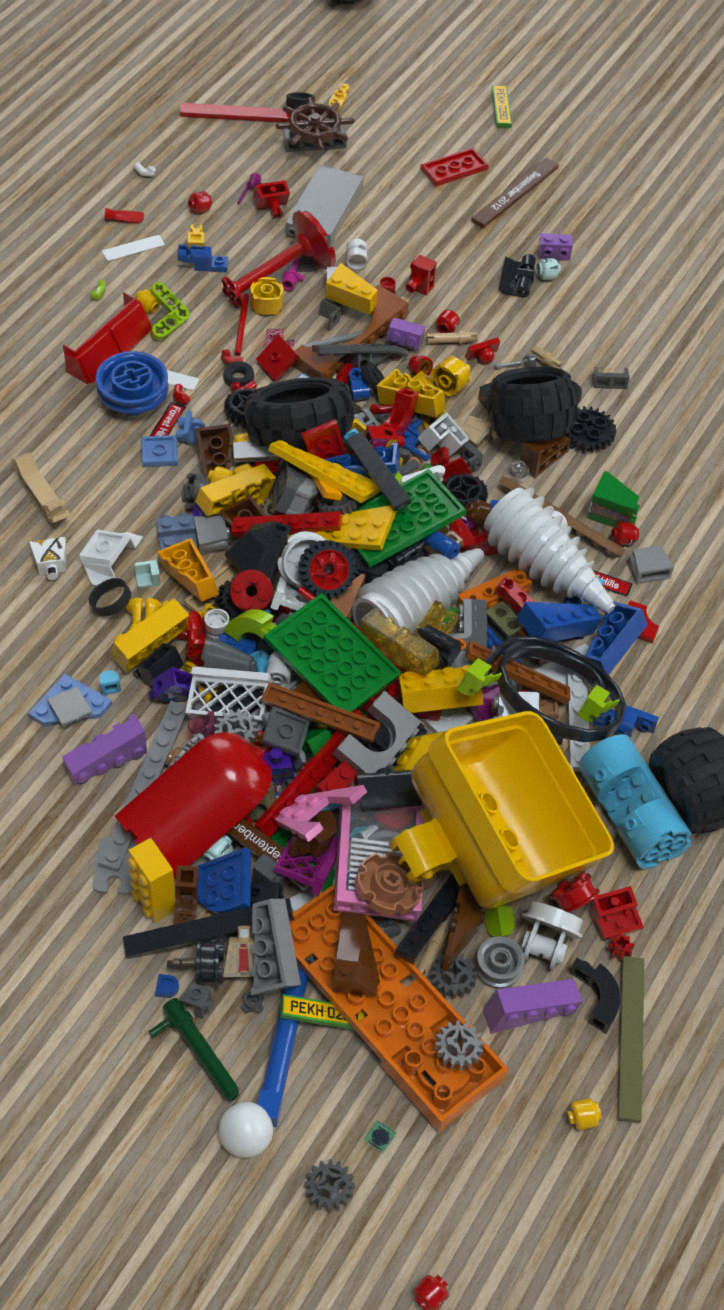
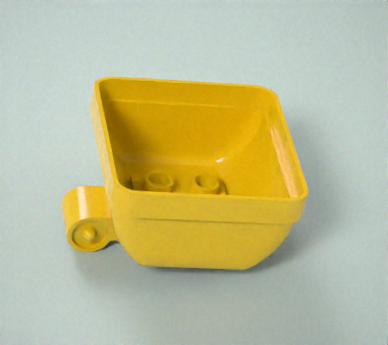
[388,711,614,909]

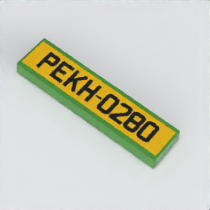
[492,86,512,128]
[280,994,366,1030]

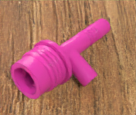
[282,258,305,291]

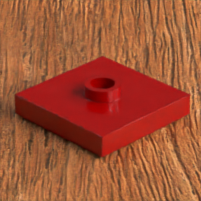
[256,334,300,381]

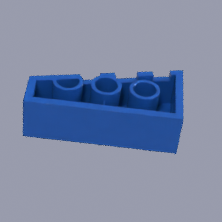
[325,442,400,479]
[517,602,602,641]
[586,602,647,674]

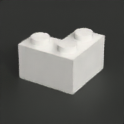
[418,413,470,457]

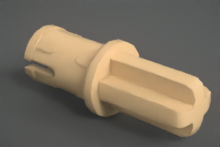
[530,346,563,368]

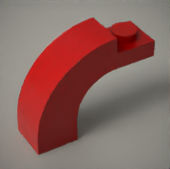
[379,387,419,436]

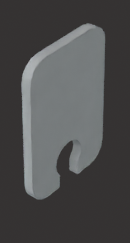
[93,837,137,895]

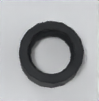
[286,92,315,110]

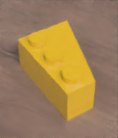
[325,263,378,315]

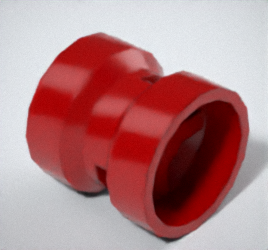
[380,277,396,294]

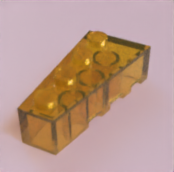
[360,608,440,677]

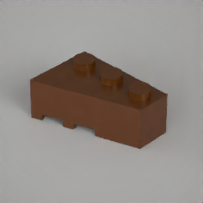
[519,435,571,478]

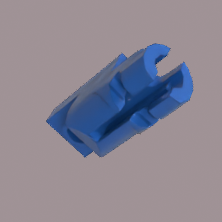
[178,244,228,272]
[593,705,659,737]

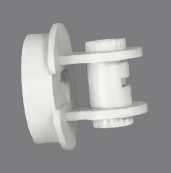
[277,531,331,588]
[521,901,583,970]

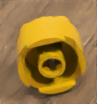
[250,277,284,315]
[431,356,471,397]

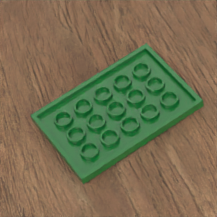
[352,469,467,567]
[263,593,402,712]

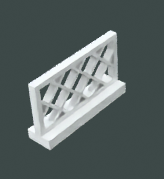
[270,574,317,611]
[185,667,273,722]

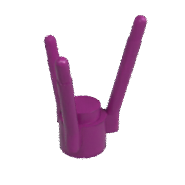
[237,172,263,205]

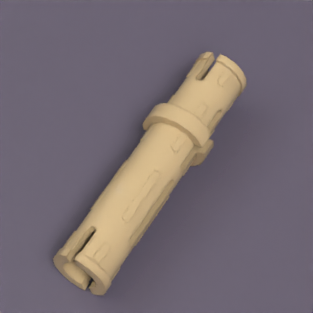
[427,331,478,344]
[412,922,451,980]

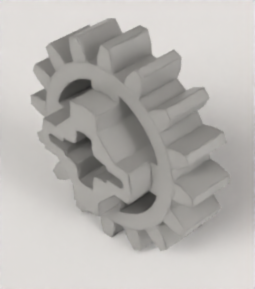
[214,709,258,743]
[435,1020,484,1070]

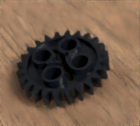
[565,406,617,453]

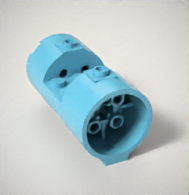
[578,735,692,869]

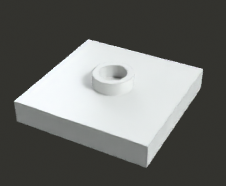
[420,707,474,733]

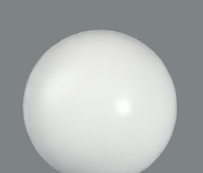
[218,1102,273,1158]

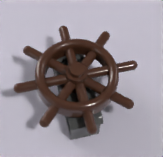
[276,97,355,153]

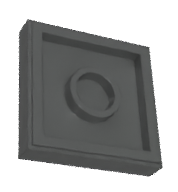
[261,706,310,757]

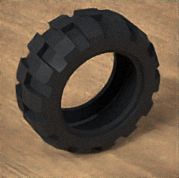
[244,377,354,449]

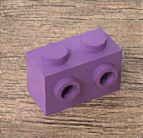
[538,233,573,260]
[386,318,426,350]

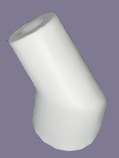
[134,163,156,177]

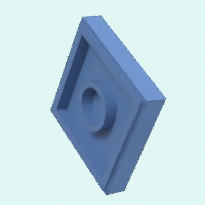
[141,435,178,467]

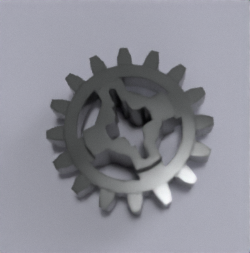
[317,491,358,515]
[430,953,478,999]
[304,1159,355,1212]

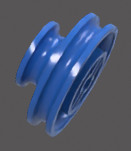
[96,351,169,415]

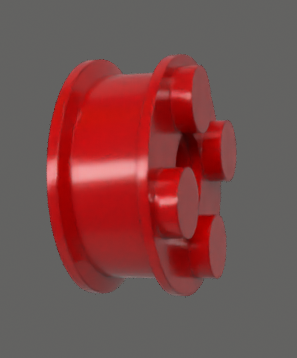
[230,570,274,611]
[550,871,600,912]

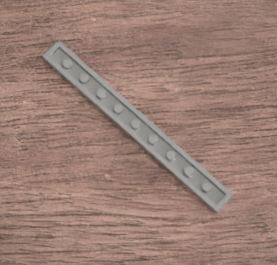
[98,701,187,872]

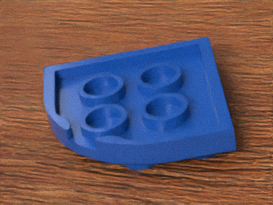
[196,847,251,914]

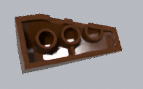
[194,424,234,482]
[442,884,485,971]
[332,911,379,996]

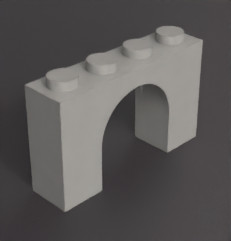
[332,691,421,774]

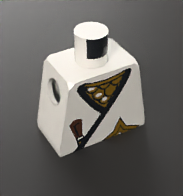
[30,537,67,580]

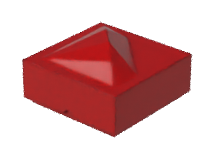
[432,446,450,467]

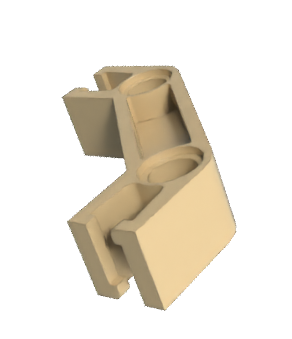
[11,452,71,523]

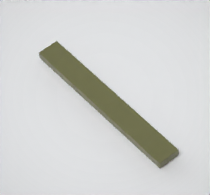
[618,956,645,1123]

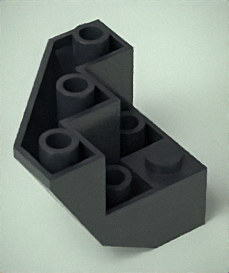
[225,521,292,583]

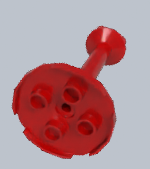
[221,210,336,308]

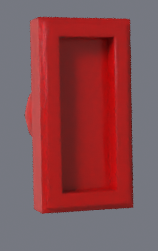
[465,337,500,364]

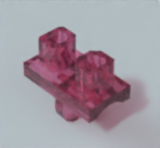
[188,711,217,738]

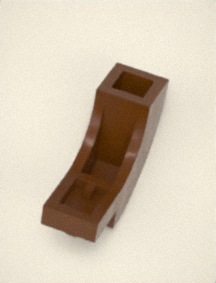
[288,810,337,858]
[173,865,199,925]

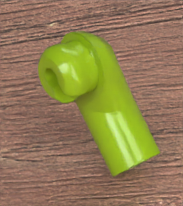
[91,280,106,300]

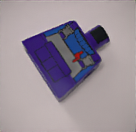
[149,667,199,703]
[263,748,295,786]

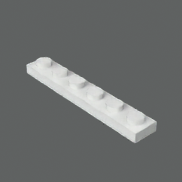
[567,670,590,772]

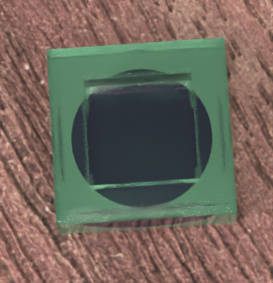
[365,1120,396,1153]

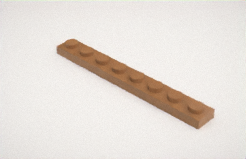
[499,476,626,556]

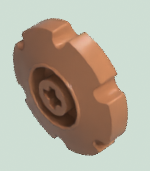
[355,853,424,916]

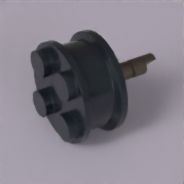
[167,939,224,987]

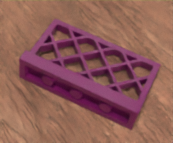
[273,833,338,896]

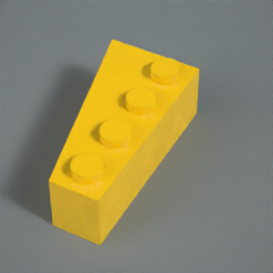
[377,369,446,417]

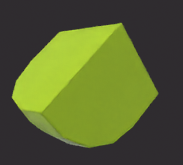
[484,905,515,937]

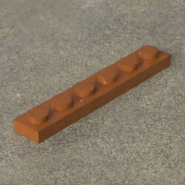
[466,640,571,705]
[261,682,380,743]

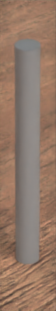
[300,330,364,347]

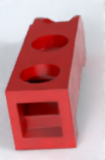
[495,577,535,614]

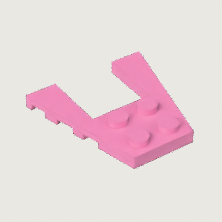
[275,785,367,842]

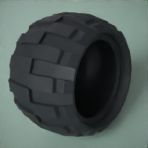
[487,366,578,442]
[649,727,724,835]

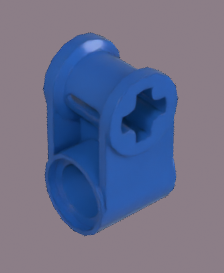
[348,368,370,401]

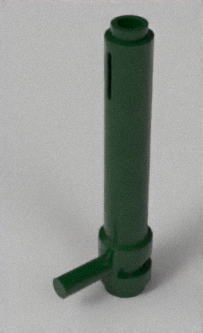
[148,998,240,1102]

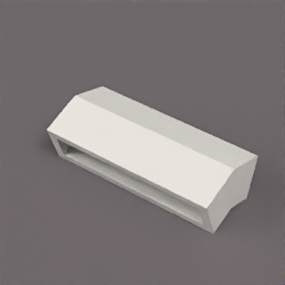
[233,442,279,463]

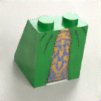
[588,470,641,528]

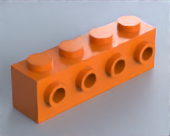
[456,568,532,610]

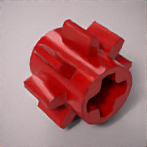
[607,933,635,961]

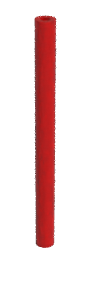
[234,293,249,356]

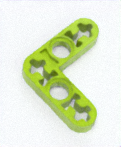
[150,282,190,341]

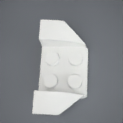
[79,530,143,586]

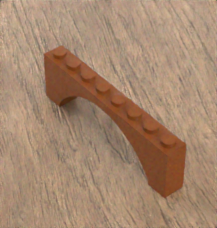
[292,284,409,378]

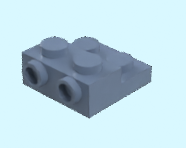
[157,513,198,550]

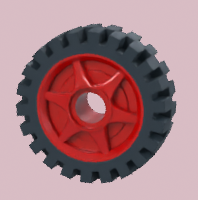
[298,540,357,598]

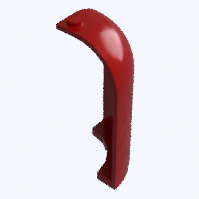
[115,732,272,879]

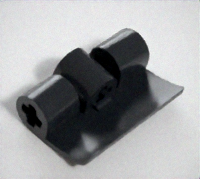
[499,254,536,298]
[354,767,422,810]

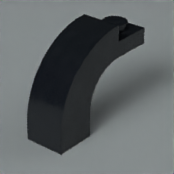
[570,958,620,1034]

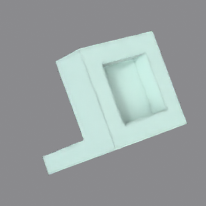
[134,560,160,589]

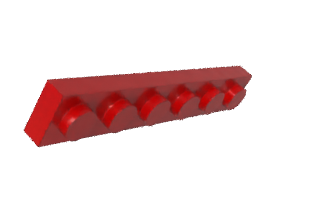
[231,511,343,537]

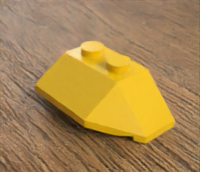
[394,731,446,771]

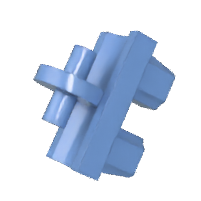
[176,410,205,446]

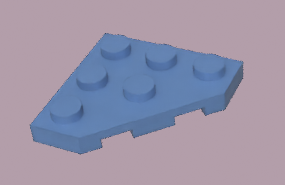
[28,674,112,727]

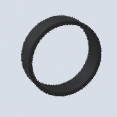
[89,578,131,617]

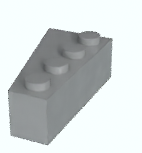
[251,899,301,995]

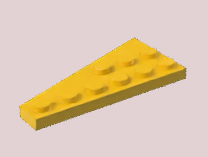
[268,440,381,503]
[289,505,397,551]

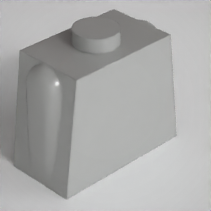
[194,516,230,556]
[629,545,674,584]

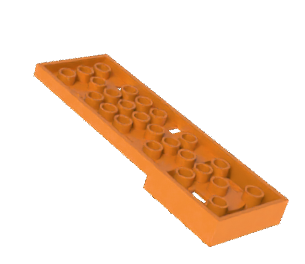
[289,884,509,1132]

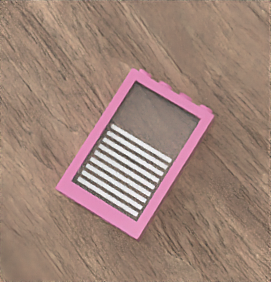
[333,798,425,921]

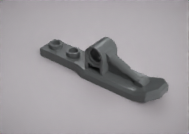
[312,344,409,369]

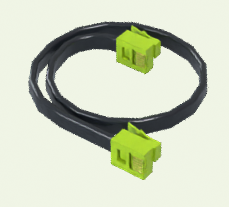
[457,636,626,743]

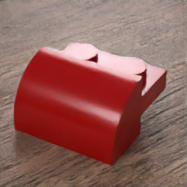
[590,886,644,941]

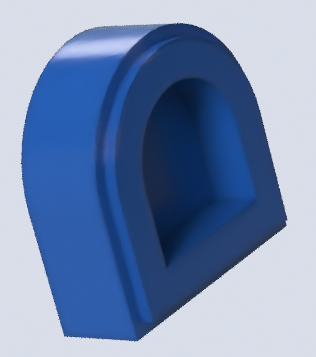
[155,974,179,998]

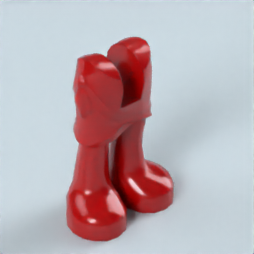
[186,611,206,666]

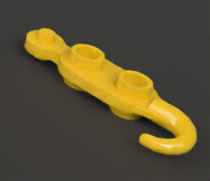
[328,83,349,111]

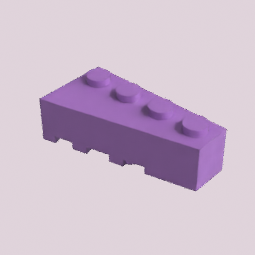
[62,714,147,785]
[482,979,583,1034]

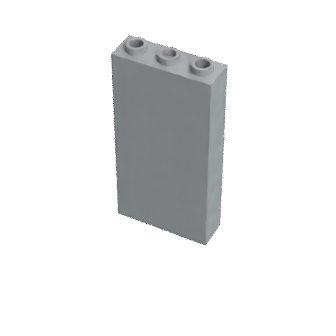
[286,165,364,247]

